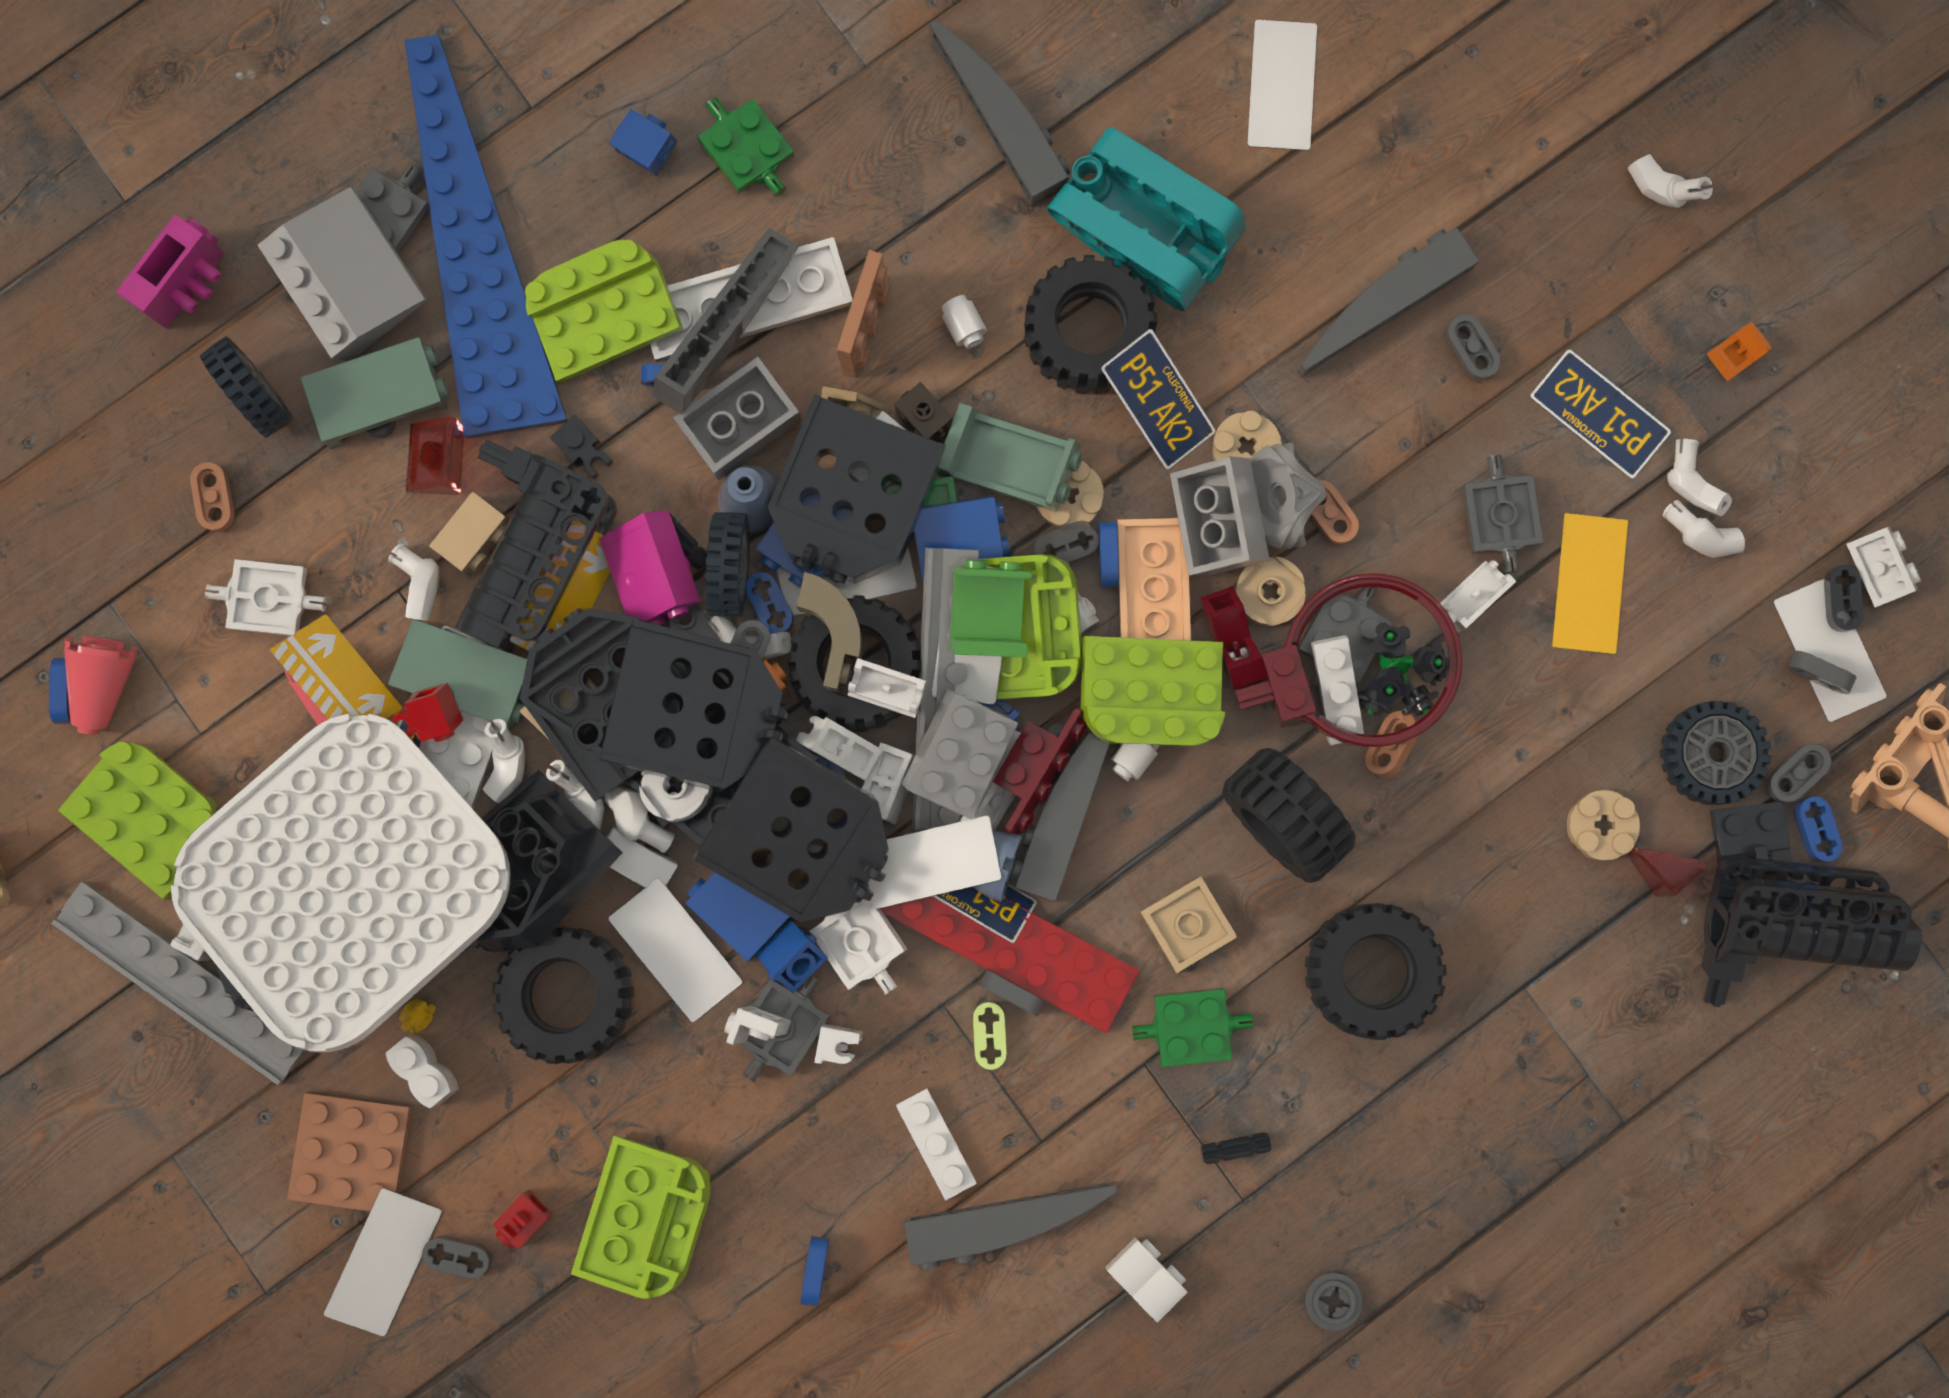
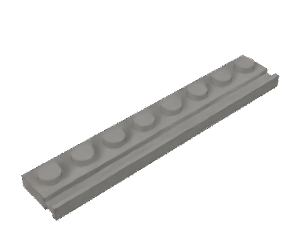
[912,547,979,830]
[51,882,305,1085]

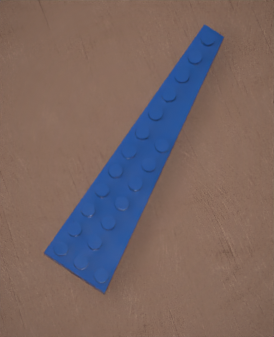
[405,35,568,439]

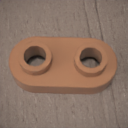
[190,462,235,532]
[1310,480,1359,545]
[1365,710,1419,779]

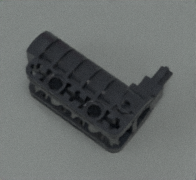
[455,439,617,653]
[1701,856,1922,1007]

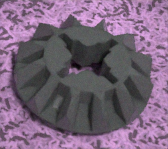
[1305,1273,1362,1331]

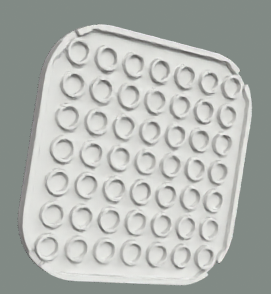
[171,714,510,1053]

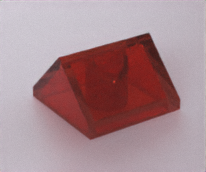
[406,416,464,495]

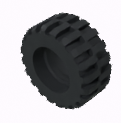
[1024,255,1157,394]
[787,595,921,732]
[1222,748,1356,883]
[1304,903,1447,1040]
[492,927,634,1064]

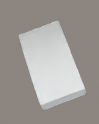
[608,827,678,888]

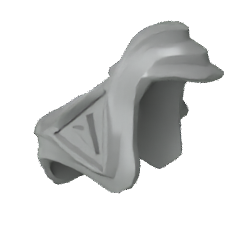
[1251,442,1326,549]

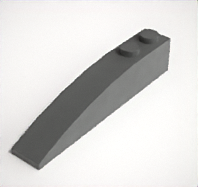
[930,20,1070,207]
[1297,227,1479,378]
[653,228,798,415]
[1011,731,1110,902]
[904,1182,1117,1270]

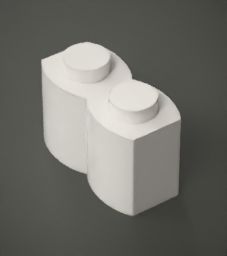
[386,1035,459,1108]
[1105,1237,1188,1323]

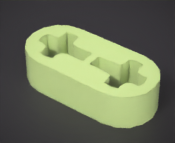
[973,1002,1007,1070]

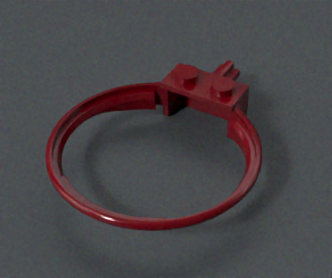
[1235,573,1463,747]

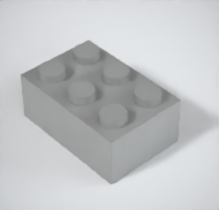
[673,357,802,481]
[1170,456,1270,576]
[902,688,1018,820]

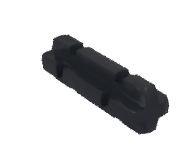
[669,512,708,569]
[1201,1132,1271,1164]

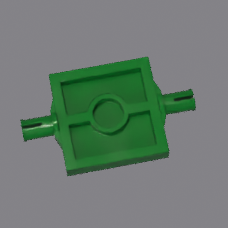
[698,97,794,197]
[1132,988,1253,1067]

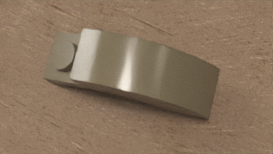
[797,572,862,692]

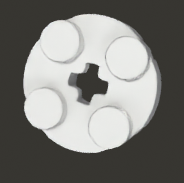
[639,772,713,822]

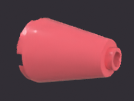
[64,636,138,735]

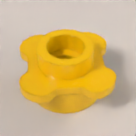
[399,999,436,1034]

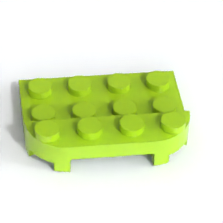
[525,240,684,383]
[978,554,1082,699]
[1081,636,1225,746]
[58,742,218,900]
[571,1135,711,1299]

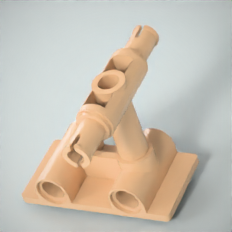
[1850,683,1949,849]

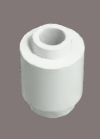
[941,295,987,349]
[1110,744,1160,782]

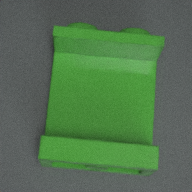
[949,560,1032,657]

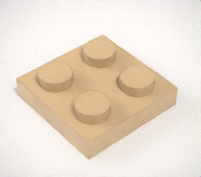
[1140,876,1237,973]

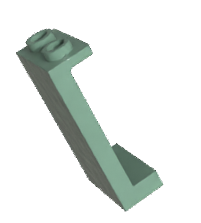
[300,337,450,449]
[938,403,1083,512]
[388,619,527,729]

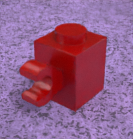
[391,682,464,742]
[492,1190,554,1250]

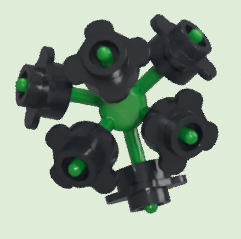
[1358,623,1449,717]

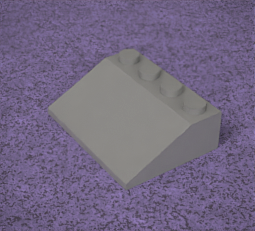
[257,187,428,361]

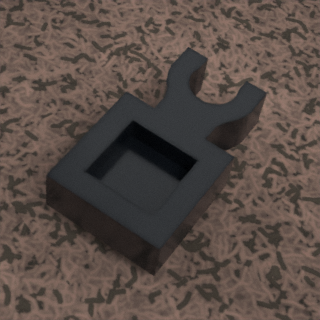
[550,415,613,479]

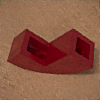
[1200,586,1267,690]

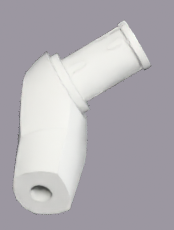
[1628,154,1713,208]
[1667,439,1732,516]
[1662,500,1745,558]
[388,543,440,621]
[708,616,792,660]
[483,719,526,803]
[546,760,605,830]
[605,785,675,853]

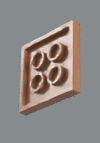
[837,250,890,378]
[287,1092,412,1211]

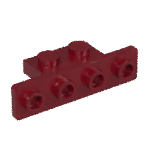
[992,707,1088,835]

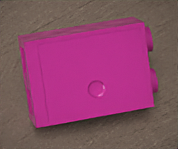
[116,214,224,329]
[599,510,701,626]

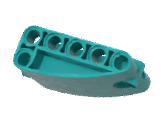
[1046,127,1246,312]

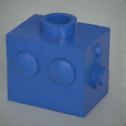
[609,108,677,176]
[755,919,828,993]

